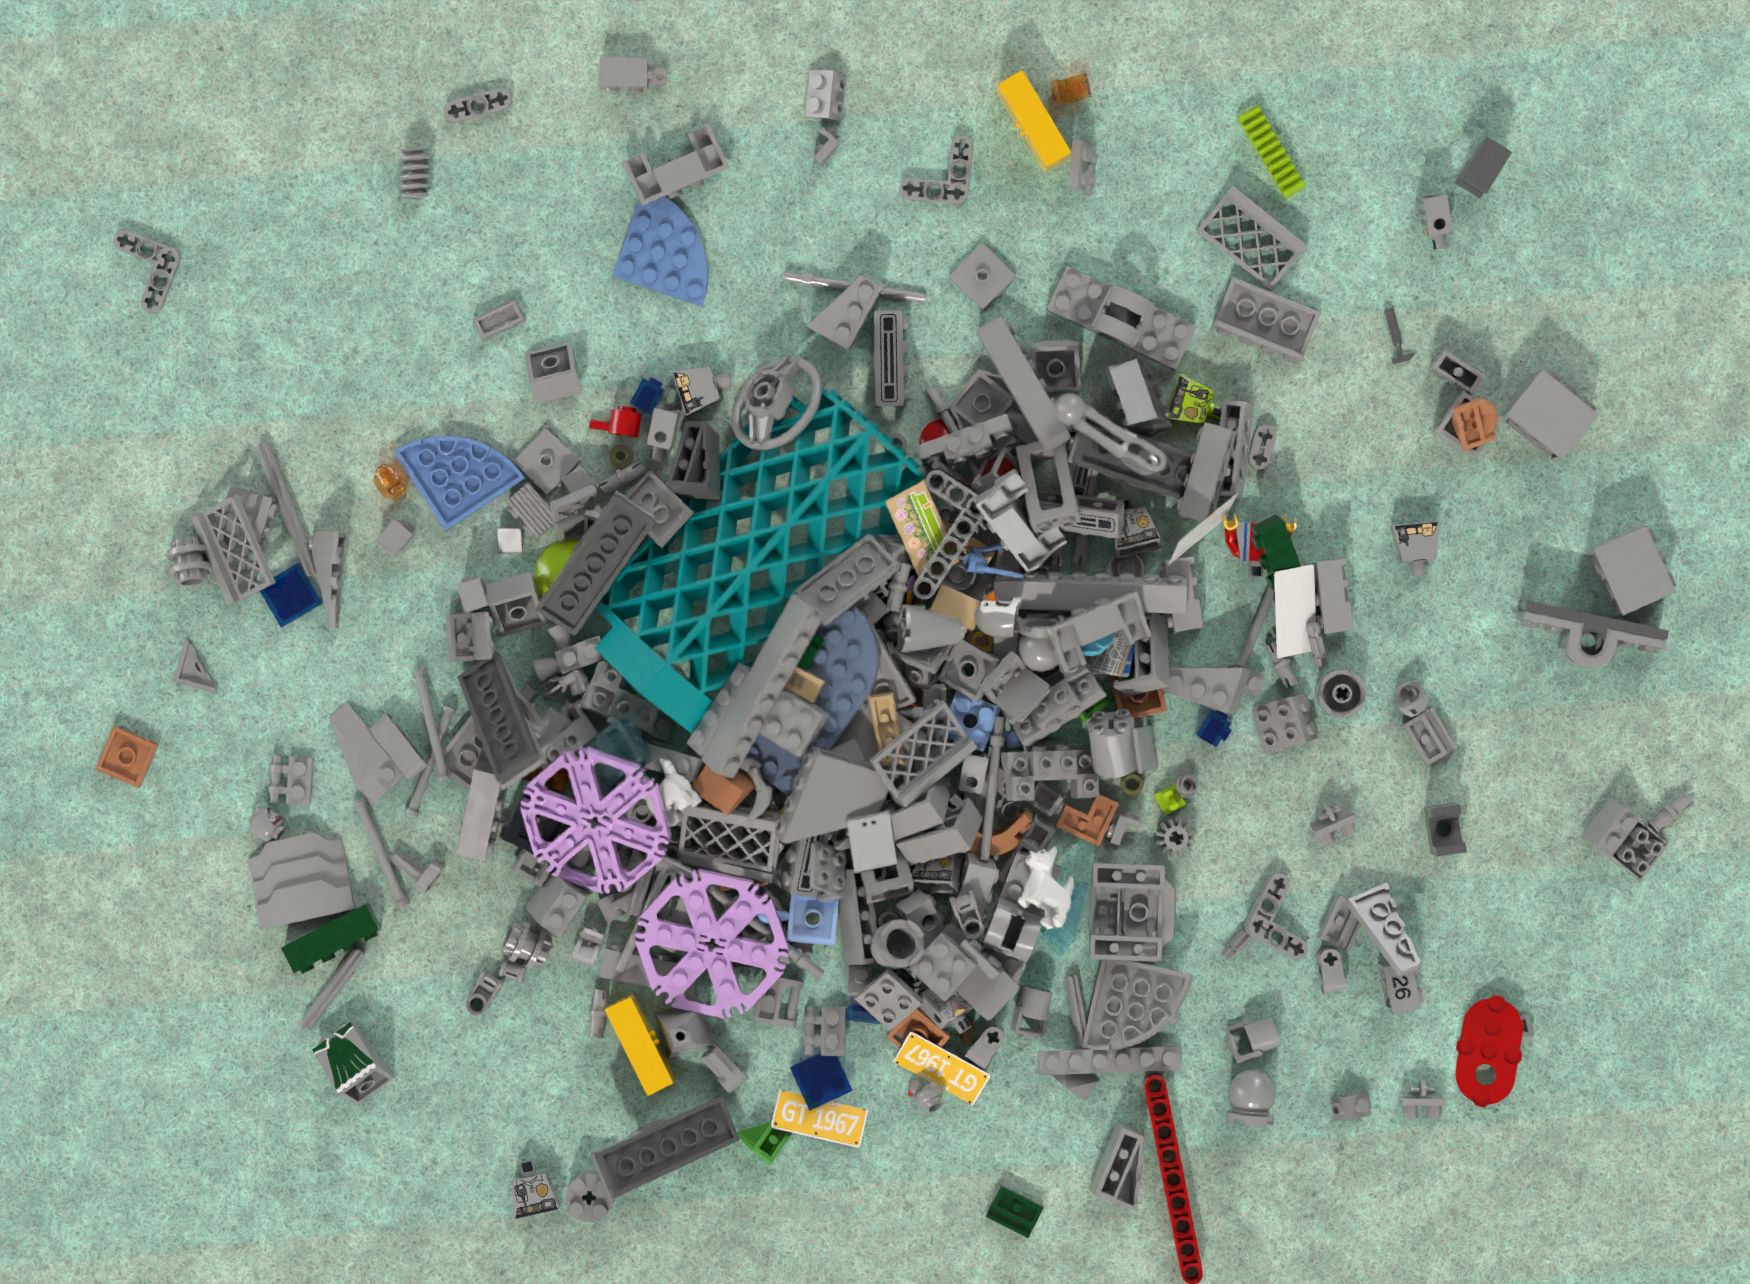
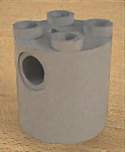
[1087,709,1138,778]

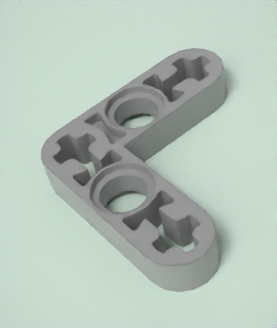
[899,135,973,205]
[113,230,181,314]
[1244,873,1308,960]

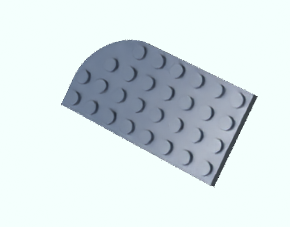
[746,604,879,797]

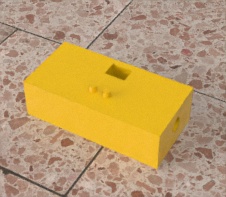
[996,70,1071,173]
[605,993,676,1096]

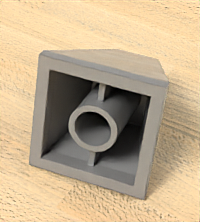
[655,1001,713,1059]

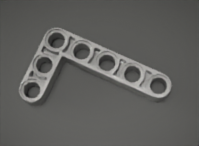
[914,470,984,600]

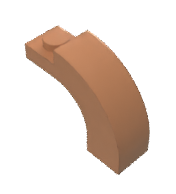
[968,808,1033,856]

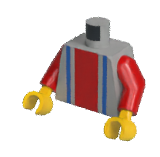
[1222,514,1297,576]

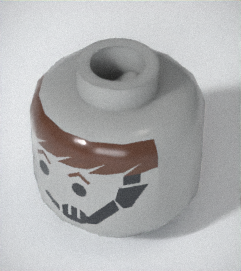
[248,807,285,842]

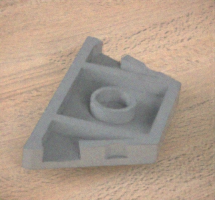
[949,369,1015,430]

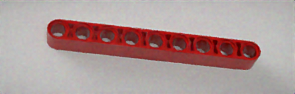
[1143,1073,1203,1284]

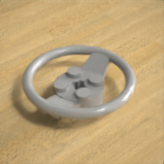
[732,356,822,450]

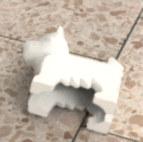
[635,759,702,827]
[1017,846,1075,929]

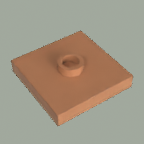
[95,725,159,788]

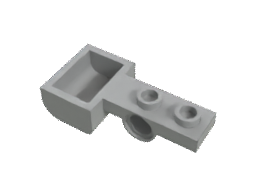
[540,696,626,769]

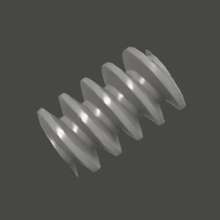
[398,149,431,199]

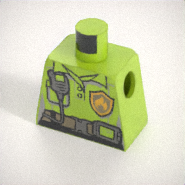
[1168,374,1222,425]

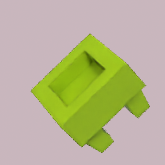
[1154,783,1186,816]

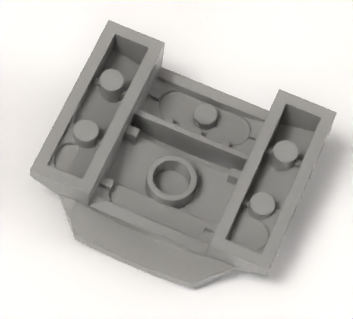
[248,832,356,929]
[1089,863,1175,962]

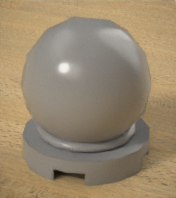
[1017,612,1065,672]
[871,919,925,970]
[1226,1069,1276,1126]

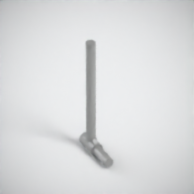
[615,855,701,972]

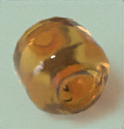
[373,464,409,499]

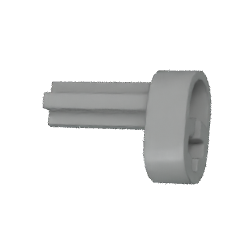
[390,850,446,893]

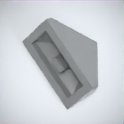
[1051,1074,1099,1100]

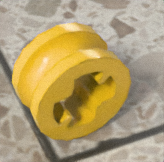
[972,631,993,651]

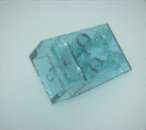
[577,719,655,796]
[1039,882,1091,957]

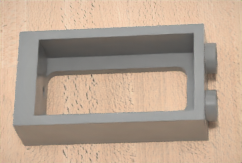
[1016,441,1081,533]

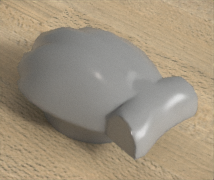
[995,797,1023,826]

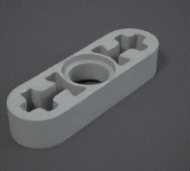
[444,88,512,123]

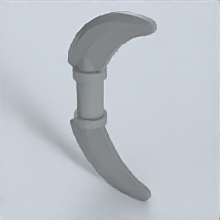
[740,756,772,821]

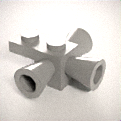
[533,625,605,696]

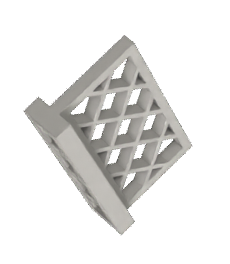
[1197,185,1307,290]
[190,495,276,605]
[869,701,977,807]
[679,798,781,872]
[681,816,781,884]

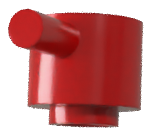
[589,406,642,438]

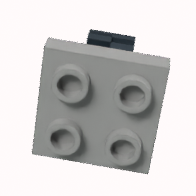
[855,968,923,1031]

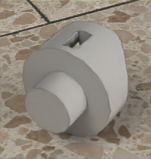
[1395,680,1429,717]

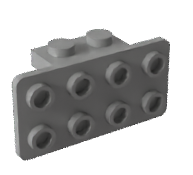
[924,923,1020,1020]

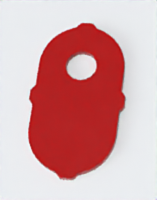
[1455,995,1523,1108]

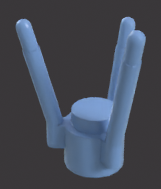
[963,544,1024,578]

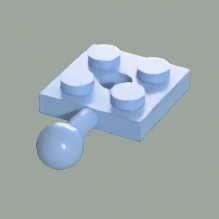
[939,691,1022,752]
[756,894,839,946]

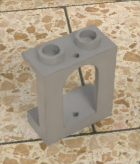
[860,841,913,904]

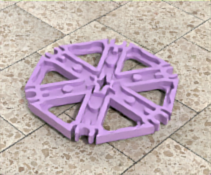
[520,747,671,893]
[635,869,789,1018]

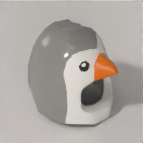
[974,591,1022,638]

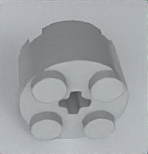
[1315,669,1366,717]
[565,1170,615,1222]

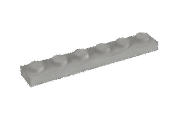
[1038,1046,1181,1075]

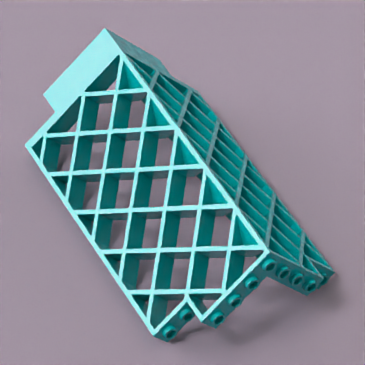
[595,387,924,733]

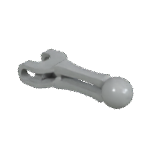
[1055,393,1167,476]

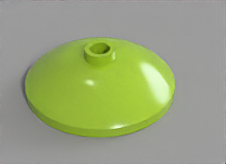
[534,540,579,598]

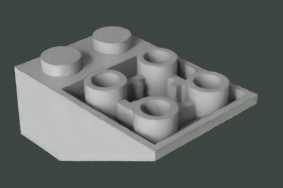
[1581,798,1669,882]

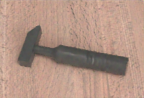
[1384,308,1414,364]

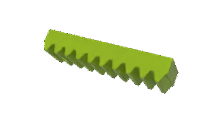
[1236,105,1306,200]

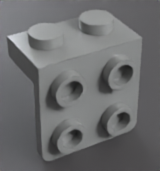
[218,487,278,545]
[446,612,494,662]
[979,651,1051,722]
[1252,692,1318,752]
[810,841,846,902]

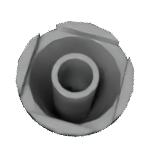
[898,605,965,653]

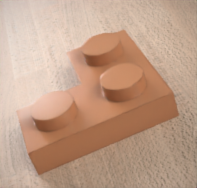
[1056,794,1119,847]

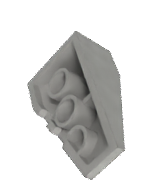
[309,531,346,628]
[329,702,405,806]

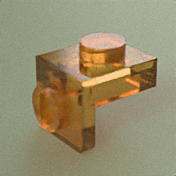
[1052,73,1092,105]

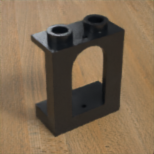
[499,784,562,856]

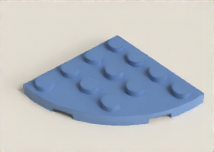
[612,197,708,307]
[393,436,526,531]

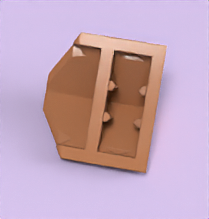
[1453,397,1498,451]

